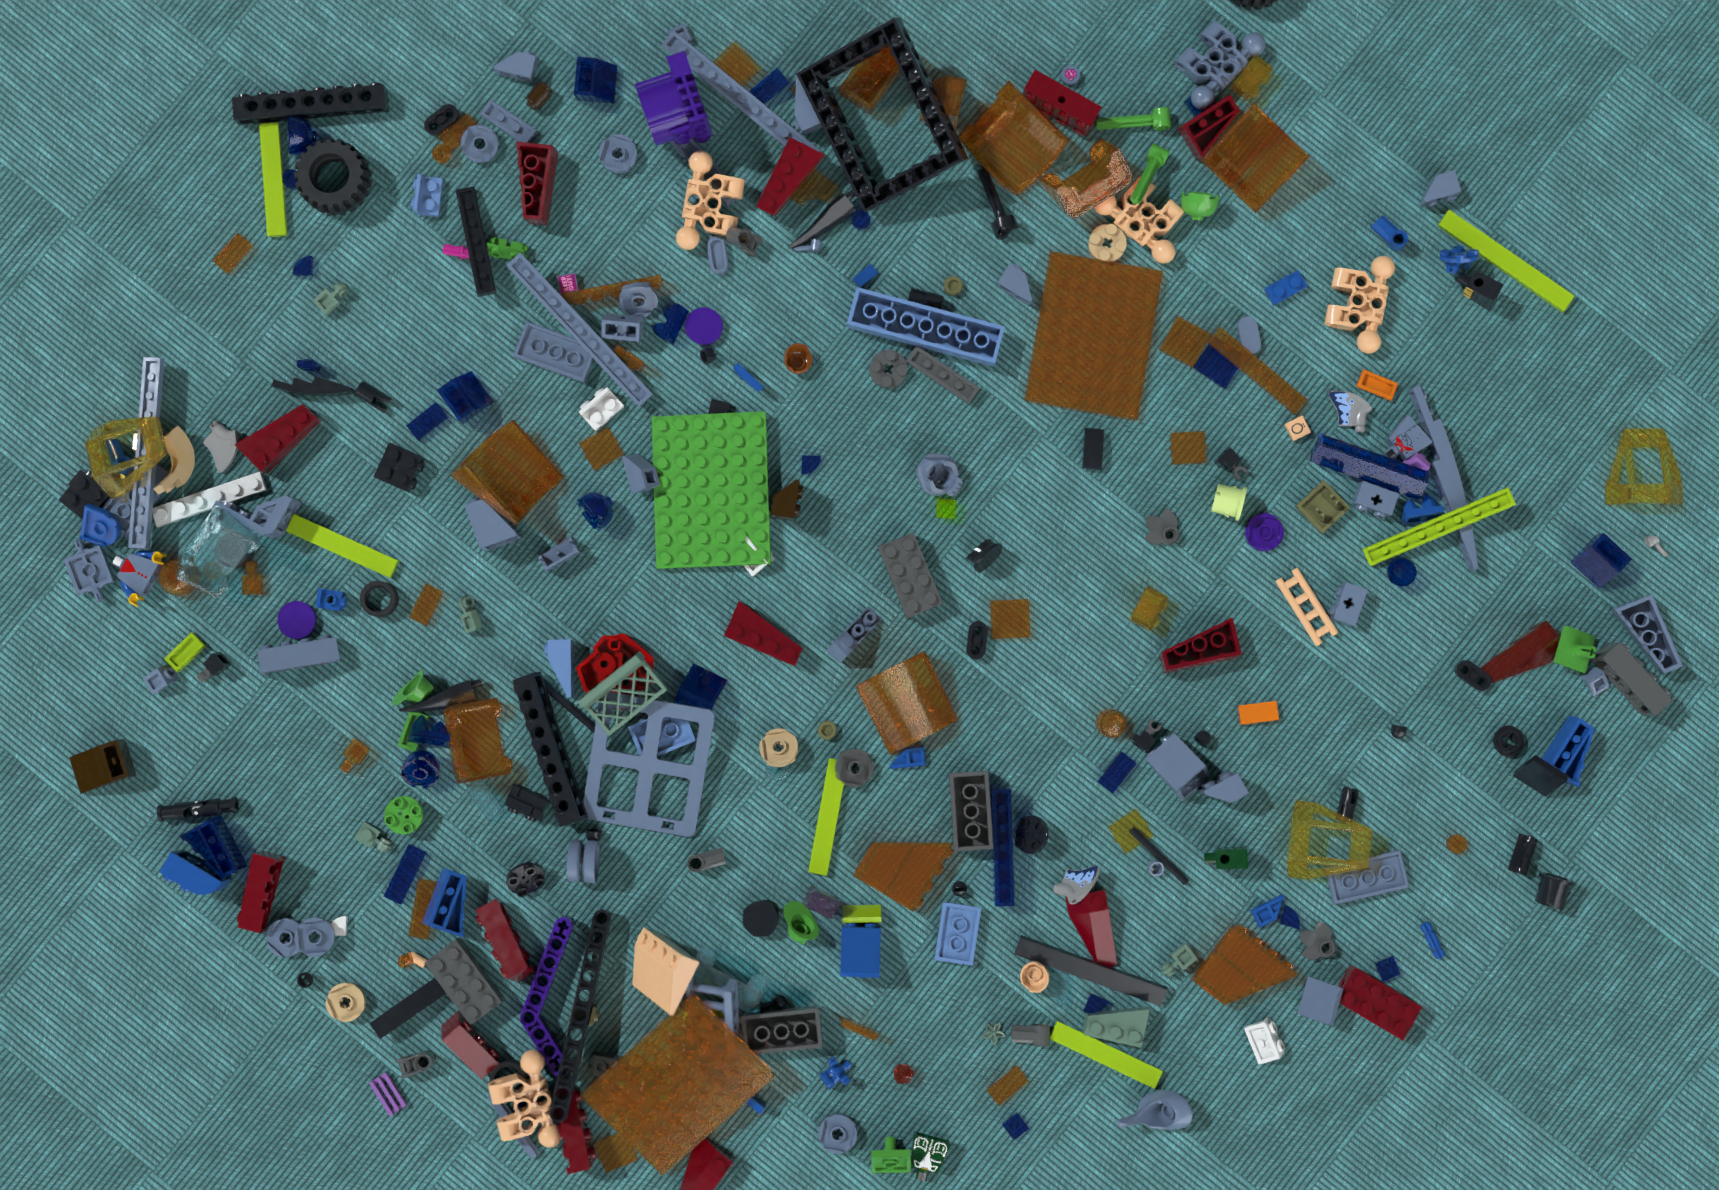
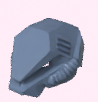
[915,453,963,496]

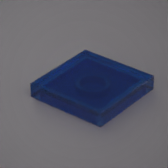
[1192,336,1246,389]

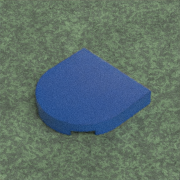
[80,503,121,547]

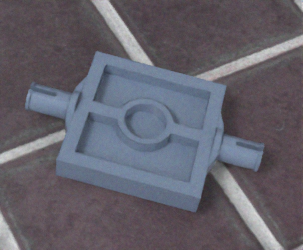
[63,539,115,602]

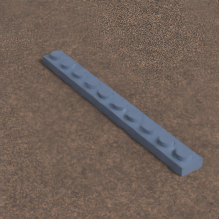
[662,30,821,152]
[506,253,653,407]
[128,357,165,549]

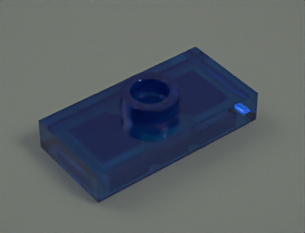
[749,67,790,105]
[406,402,449,441]
[1097,752,1137,794]

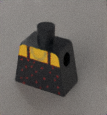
[1456,271,1504,311]

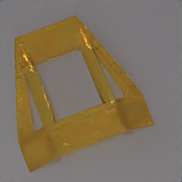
[85,417,168,499]
[1605,429,1683,505]
[1288,800,1373,879]

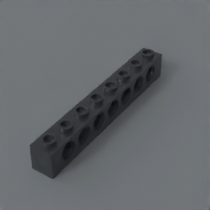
[232,82,389,125]
[512,671,588,827]

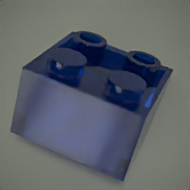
[574,57,618,104]
[437,371,494,424]
[1570,533,1632,588]
[674,663,728,711]

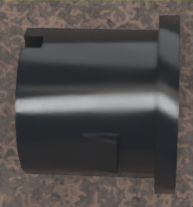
[1535,872,1575,910]

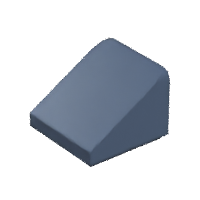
[1581,667,1610,696]

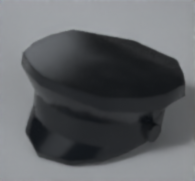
[965,539,1002,573]
[743,900,779,937]

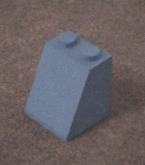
[464,497,522,552]
[1146,733,1210,801]

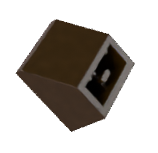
[771,480,804,522]

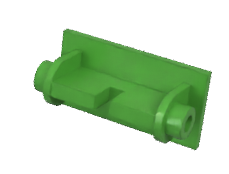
[487,237,528,260]

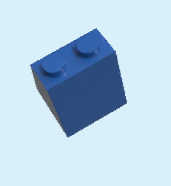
[840,923,881,978]

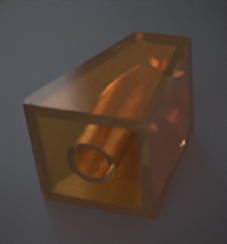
[919,75,967,129]

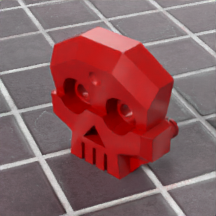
[576,633,654,711]

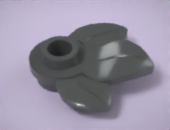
[1145,509,1179,545]
[1300,922,1336,960]

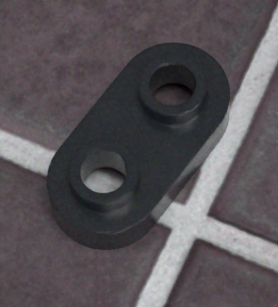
[424,104,459,136]
[966,621,988,660]
[1454,660,1492,691]

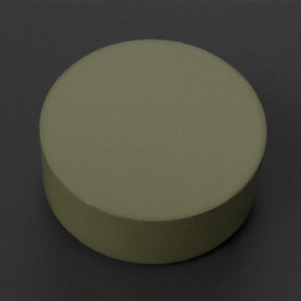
[944,276,963,296]
[818,721,837,740]

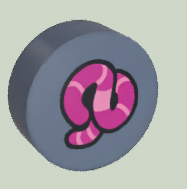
[1060,65,1080,86]

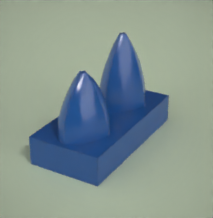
[1401,494,1444,525]

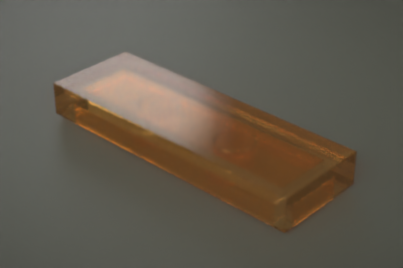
[409,878,438,939]

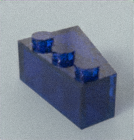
[179,816,248,879]

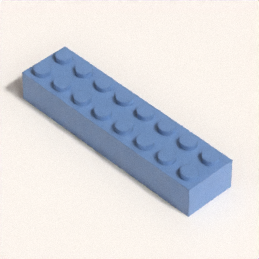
[847,287,1005,367]

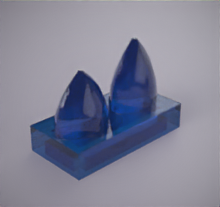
[651,303,689,345]
[408,715,450,747]

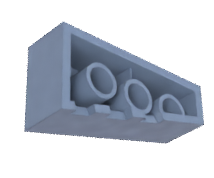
[1610,595,1683,673]
[257,635,340,676]

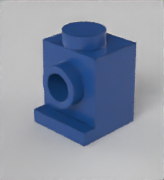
[316,588,347,611]

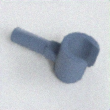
[794,239,822,252]

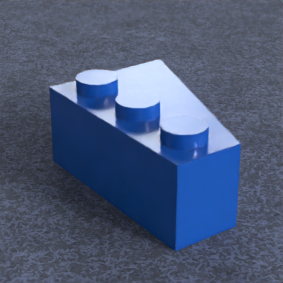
[1542,716,1595,787]
[422,868,466,937]

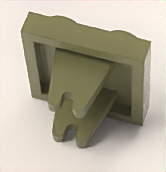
[1295,480,1350,534]

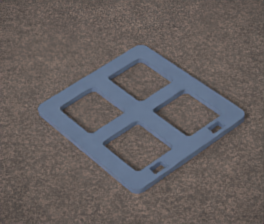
[583,691,715,837]

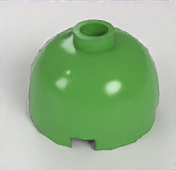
[1181,191,1220,221]

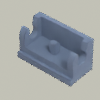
[537,536,581,572]

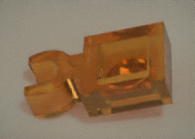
[613,345,645,372]

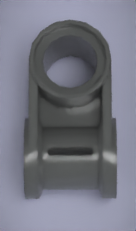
[726,227,763,257]
[396,1050,436,1079]

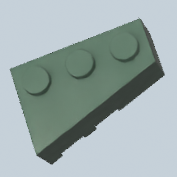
[1082,1006,1150,1048]

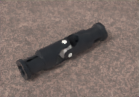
[157,796,239,822]

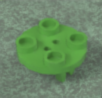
[384,796,424,835]

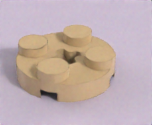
[1088,224,1127,263]
[759,728,798,767]
[326,982,366,1022]

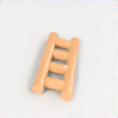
[1275,567,1339,646]

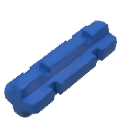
[1420,922,1445,959]

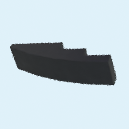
[271,376,356,396]
[369,978,446,1039]

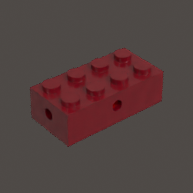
[1021,69,1102,137]
[1338,965,1423,1041]

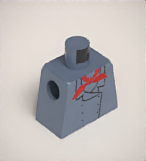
[1383,415,1433,462]

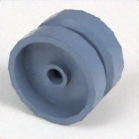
[567,840,600,883]

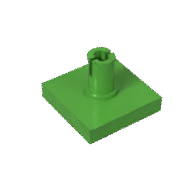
[1553,626,1597,673]
[871,1137,911,1173]

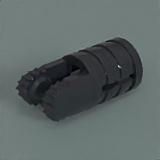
[908,287,944,309]
[354,381,392,413]
[1335,786,1359,823]

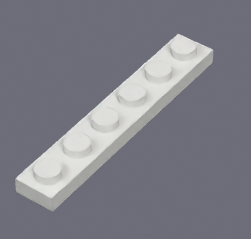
[152,472,267,527]

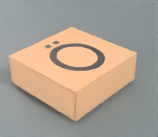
[1284,416,1311,441]

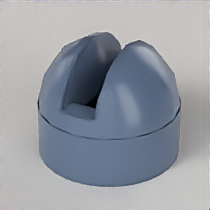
[1147,860,1164,876]

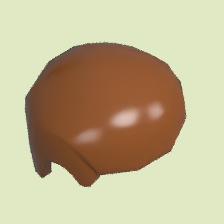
[784,343,812,375]

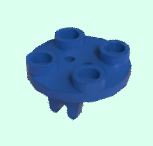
[1439,246,1479,274]

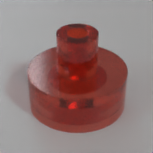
[894,1064,914,1084]

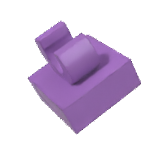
[1402,451,1431,478]

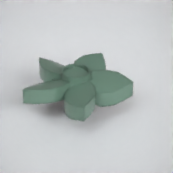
[982,1022,1005,1045]

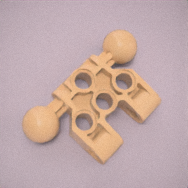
[676,150,745,250]
[1093,175,1184,264]
[1324,256,1395,354]
[488,1050,561,1148]

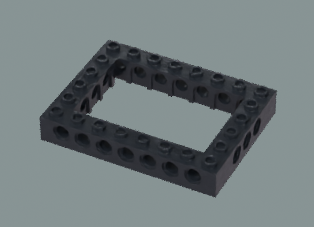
[796,18,969,213]

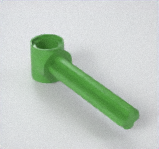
[1096,107,1171,131]
[1130,143,1170,205]

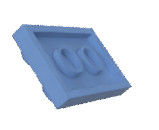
[628,717,697,757]
[934,901,981,966]

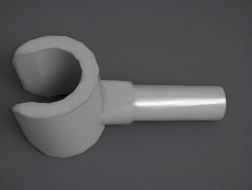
[1643,535,1668,557]

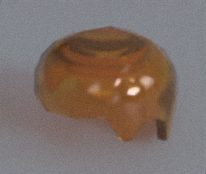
[1095,708,1127,738]

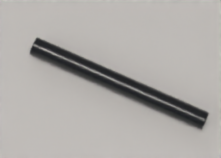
[544,681,595,733]
[1129,826,1189,885]

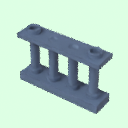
[685,973,740,1053]

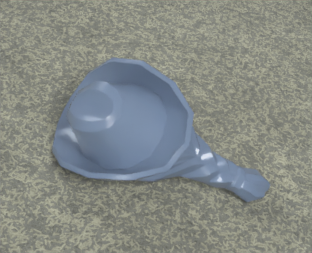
[1117,1090,1192,1130]

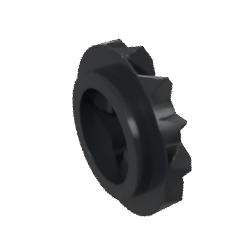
[1492,726,1524,756]

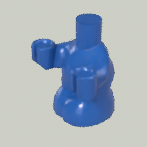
[819,1056,852,1090]

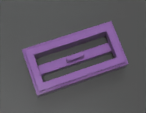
[369,1072,407,1116]

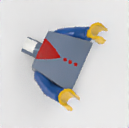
[113,550,167,607]

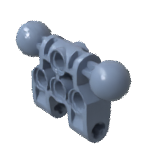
[1174,21,1266,110]

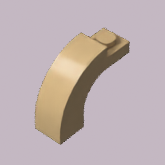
[154,426,195,495]

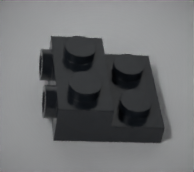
[374,442,426,493]
[59,469,113,520]

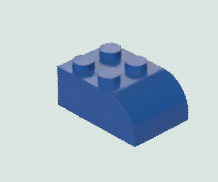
[159,850,232,895]

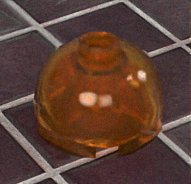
[158,558,199,596]

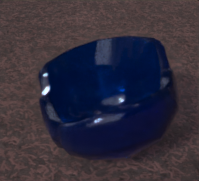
[1387,557,1417,587]

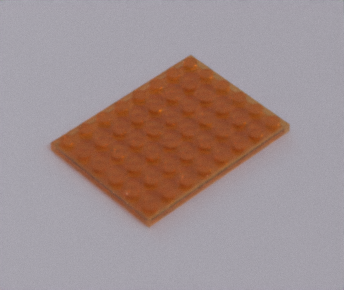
[1024,251,1163,421]
[580,993,775,1176]

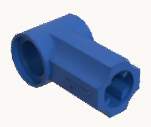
[1371,215,1408,251]
[102,439,133,480]

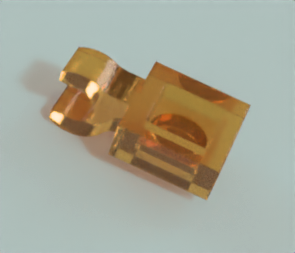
[242,562,264,595]
[339,738,371,773]

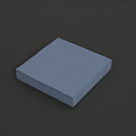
[1297,976,1343,1026]

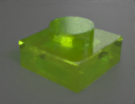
[936,498,956,519]

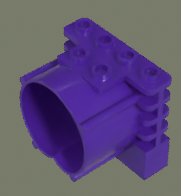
[635,51,713,146]

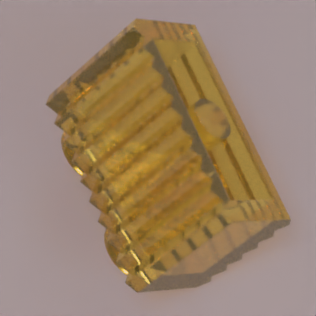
[1230,55,1274,102]
[1128,586,1169,631]

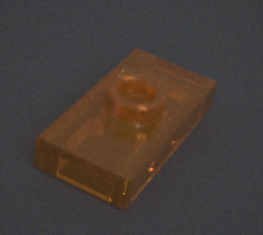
[438,113,477,152]

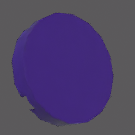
[685,307,723,346]
[1245,513,1284,551]
[277,601,317,639]

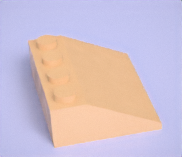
[632,927,699,1016]

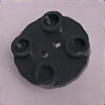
[1015,816,1049,854]
[506,860,545,897]

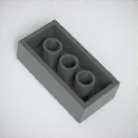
[878,532,943,619]
[1590,642,1673,716]
[948,770,993,851]
[424,937,505,1026]
[741,1005,823,1055]

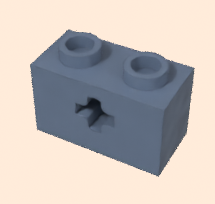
[601,313,644,342]
[1351,481,1399,519]
[1329,582,1368,627]

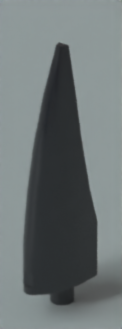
[788,190,857,249]
[399,678,483,712]

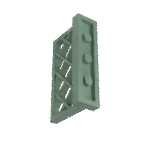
[578,651,668,736]

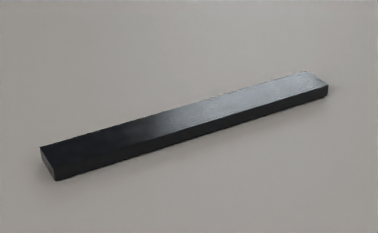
[1015,935,1168,1006]

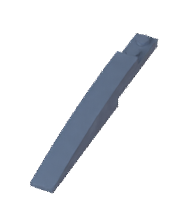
[1408,385,1478,571]

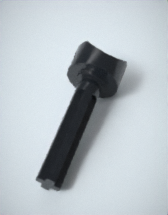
[978,167,1019,240]

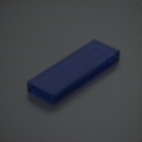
[383,844,427,905]

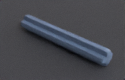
[487,1095,540,1159]

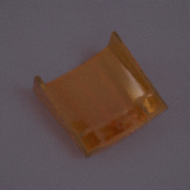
[958,81,1069,196]
[1201,102,1310,213]
[450,420,564,525]
[855,651,958,755]

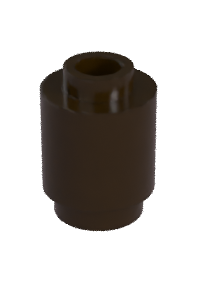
[525,81,552,111]

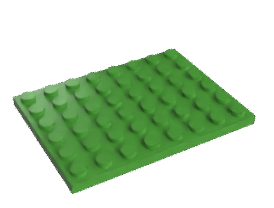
[652,411,771,569]

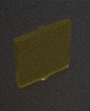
[1108,809,1153,854]

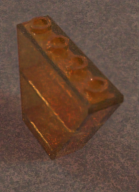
[853,841,953,912]
[1190,924,1297,1005]

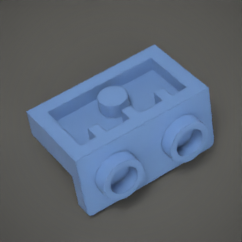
[411,174,444,217]

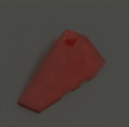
[1480,620,1560,683]

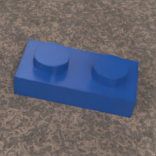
[1264,270,1307,306]

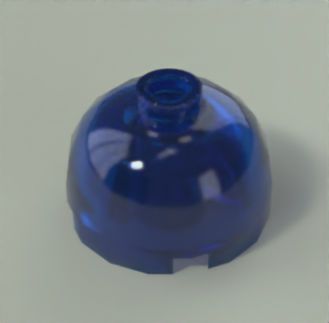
[288,116,316,155]
[577,492,614,531]
[401,750,441,788]

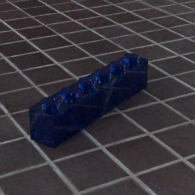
[1310,433,1429,500]
[990,788,1015,907]

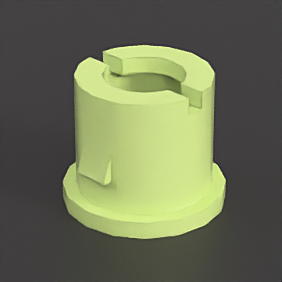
[1211,484,1247,521]

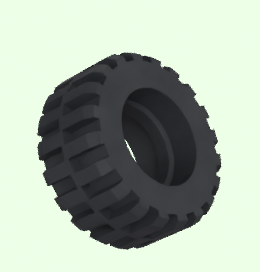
[294,138,372,216]

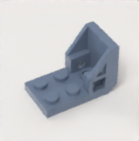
[212,495,302,539]

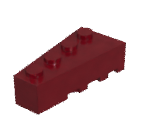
[756,137,826,217]
[516,142,559,226]
[234,404,322,474]
[724,601,803,667]
[1159,617,1242,674]
[237,851,286,933]
[476,899,537,983]
[551,1085,597,1175]

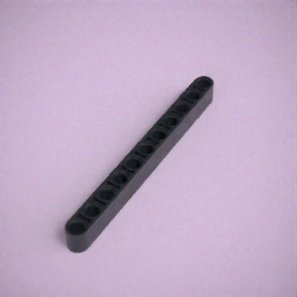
[550,909,612,1123]

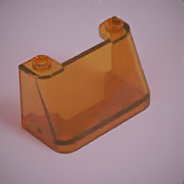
[1039,139,1132,218]
[444,698,512,784]

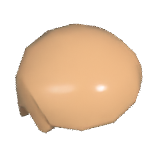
[1020,961,1049,993]

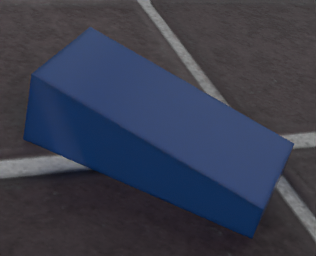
[853,264,878,288]

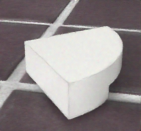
[330,916,348,936]

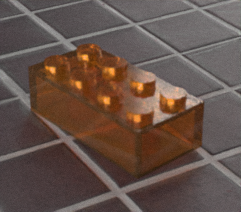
[839,47,900,116]

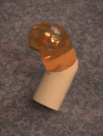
[398,952,427,968]

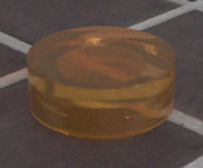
[1446,834,1467,854]

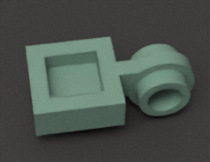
[313,281,349,316]
[458,595,482,634]
[354,821,392,853]
[1160,943,1198,977]

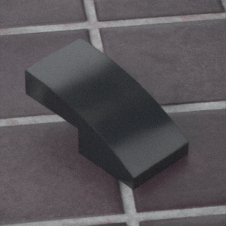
[1082,428,1104,470]

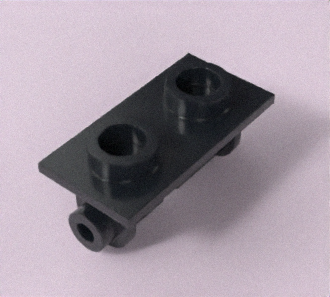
[1507,833,1538,876]

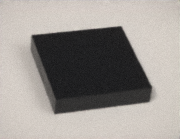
[1513,755,1569,797]

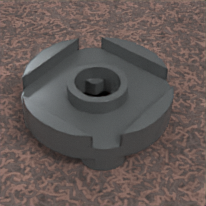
[870,349,907,388]
[835,748,874,787]

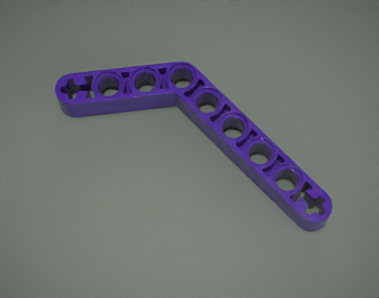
[520,916,574,1076]

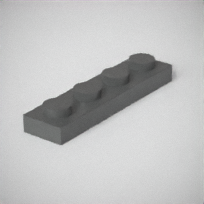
[906,346,980,405]

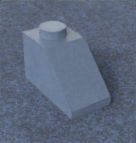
[494,51,539,83]
[996,263,1032,306]

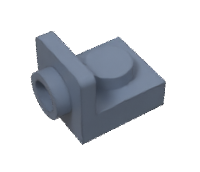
[143,664,179,695]

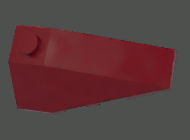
[1065,888,1117,966]
[680,1135,735,1190]

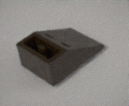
[69,739,136,794]

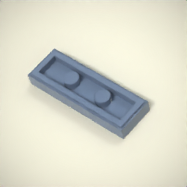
[480,99,538,143]

